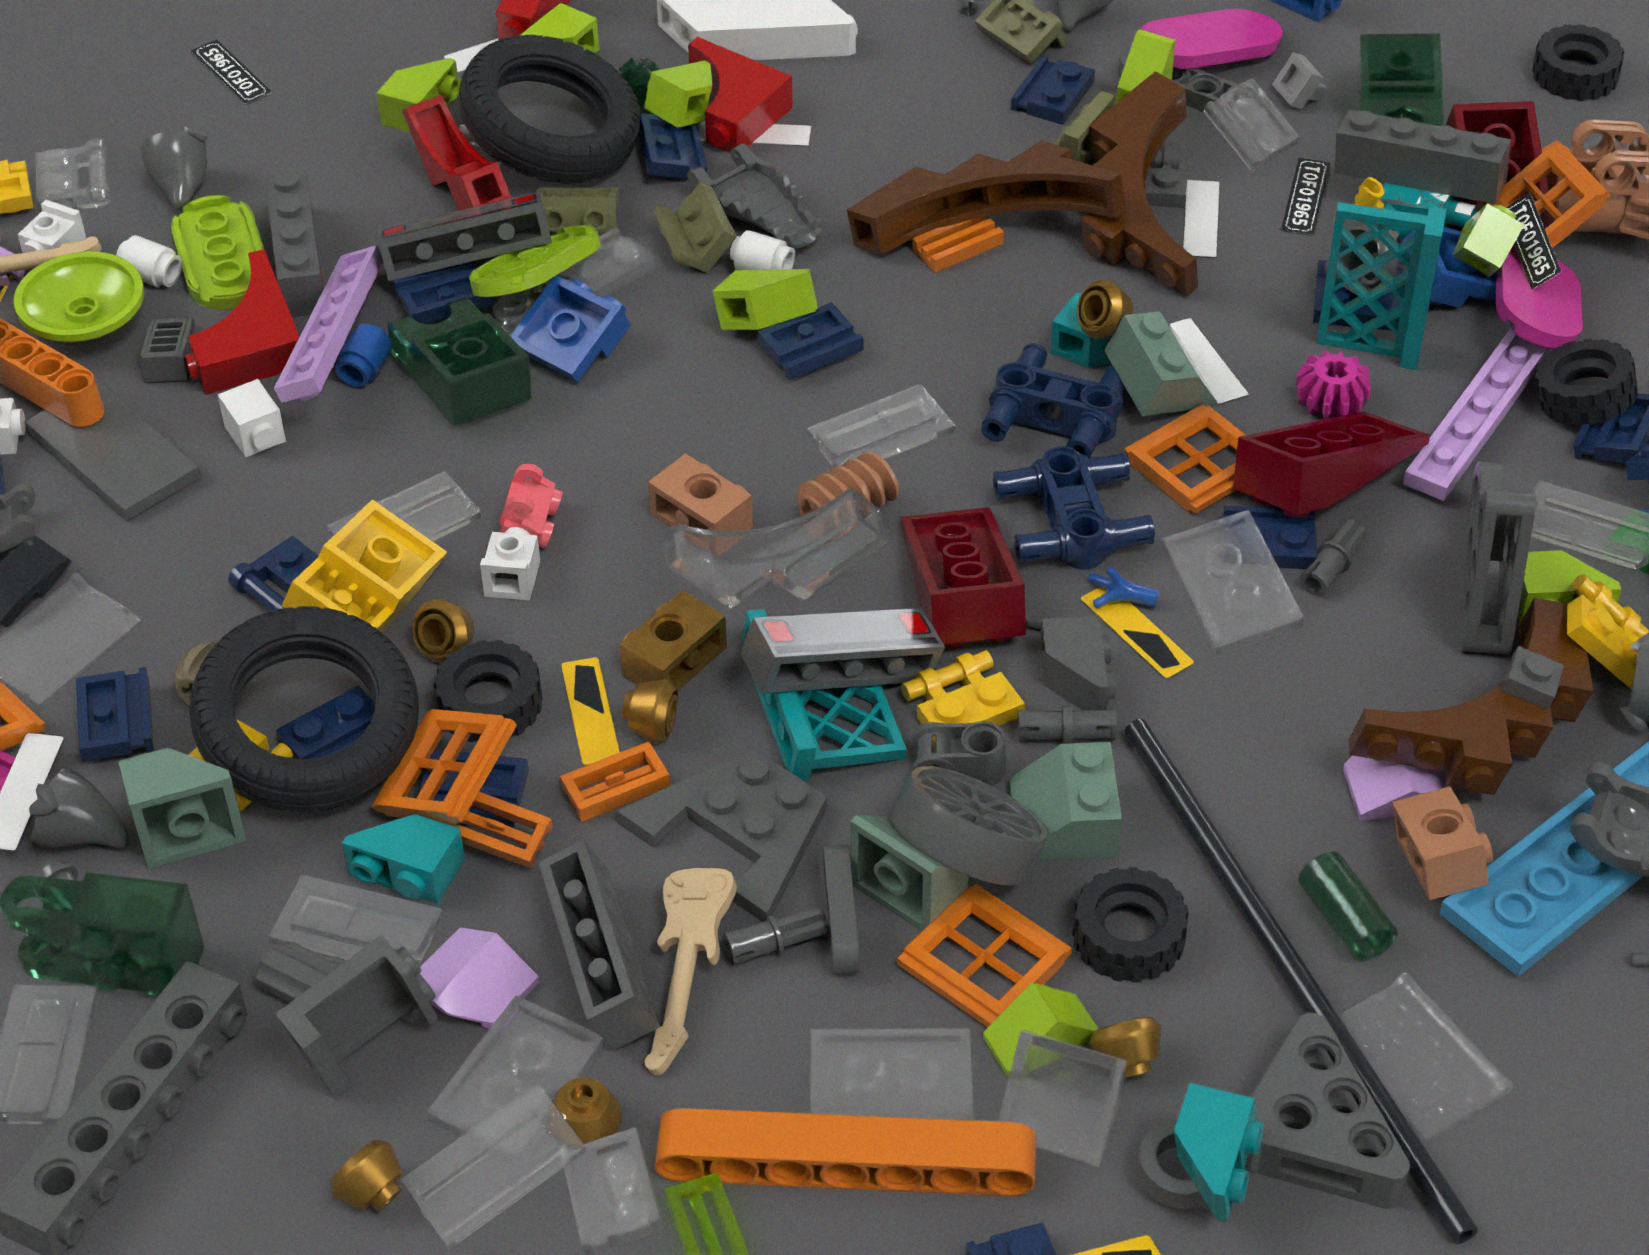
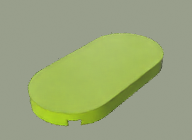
[171,195,264,310]
[469,225,602,297]

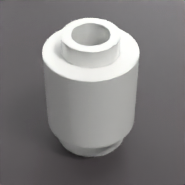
[730,230,795,270]
[116,235,182,288]

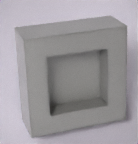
[1272,52,1327,109]

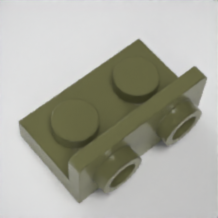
[975,0,1068,64]
[1053,91,1115,164]
[653,182,737,273]
[536,187,620,238]

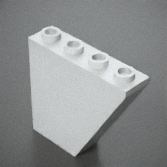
[657,0,858,60]

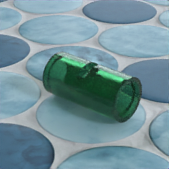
[1298,851,1398,962]

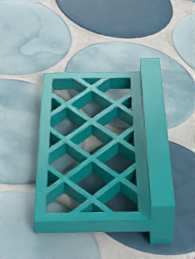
[1316,202,1447,370]
[740,609,907,781]

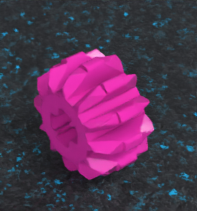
[1296,350,1371,419]

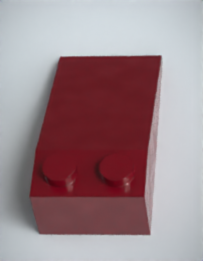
[1445,101,1554,247]
[1233,411,1430,517]
[901,507,1026,648]

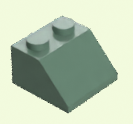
[1104,311,1217,416]
[1009,742,1122,861]
[118,748,246,869]
[850,815,968,931]

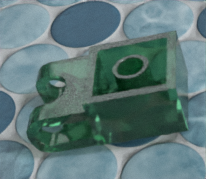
[1358,33,1444,126]
[387,297,532,426]
[0,872,205,996]

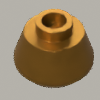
[1077,279,1133,339]
[412,599,474,663]
[622,679,679,744]
[1090,1016,1161,1079]
[548,1077,622,1149]
[330,1139,403,1212]

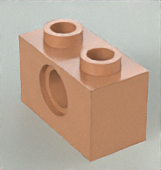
[648,453,753,556]
[1392,786,1493,900]

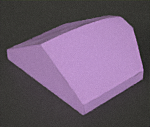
[1343,756,1452,821]
[420,927,540,1029]

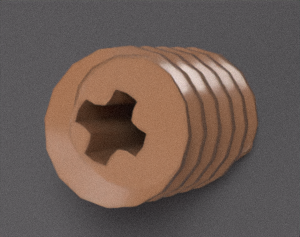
[797,451,899,538]

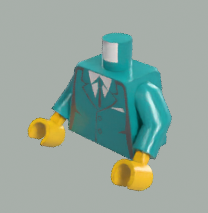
[1355,177,1478,241]

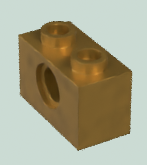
[619,590,727,691]

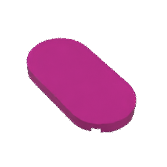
[1141,9,1283,69]
[1496,246,1583,349]

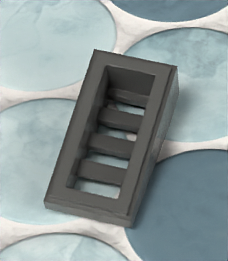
[140,317,195,383]

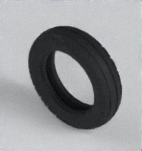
[459,35,640,183]
[189,606,419,812]

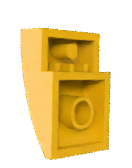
[282,499,447,633]

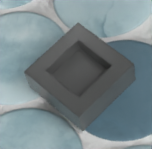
[1501,646,1564,710]

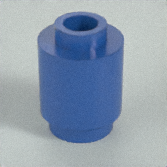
[335,324,392,387]

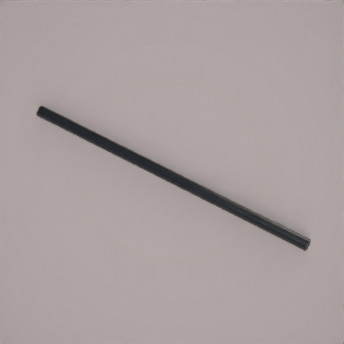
[1125,719,1478,1244]

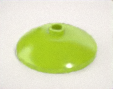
[14,251,144,343]

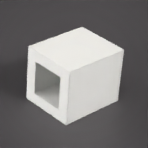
[218,379,286,457]

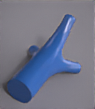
[1088,567,1159,608]

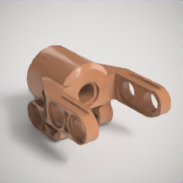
[1555,119,1649,240]

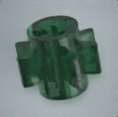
[619,57,661,106]

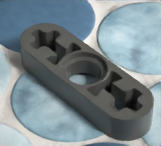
[823,844,860,974]

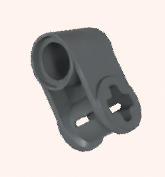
[912,721,1006,786]

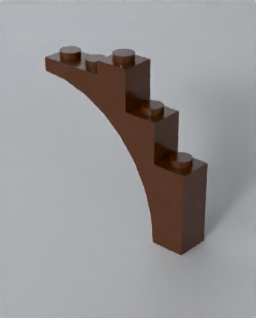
[1081,71,1198,296]
[846,141,1127,255]
[1348,598,1593,795]

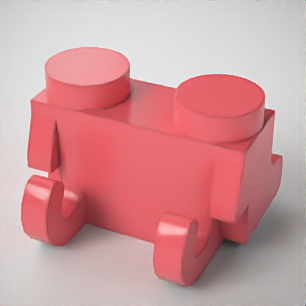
[499,464,563,549]

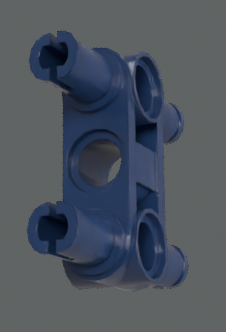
[981,343,1126,458]
[993,446,1155,570]

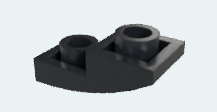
[0,535,72,628]

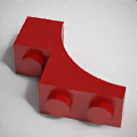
[402,94,512,211]

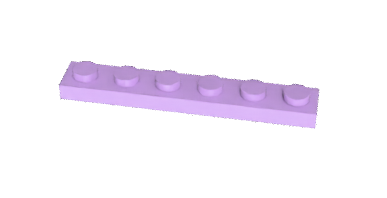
[274,245,383,403]
[1403,324,1553,501]

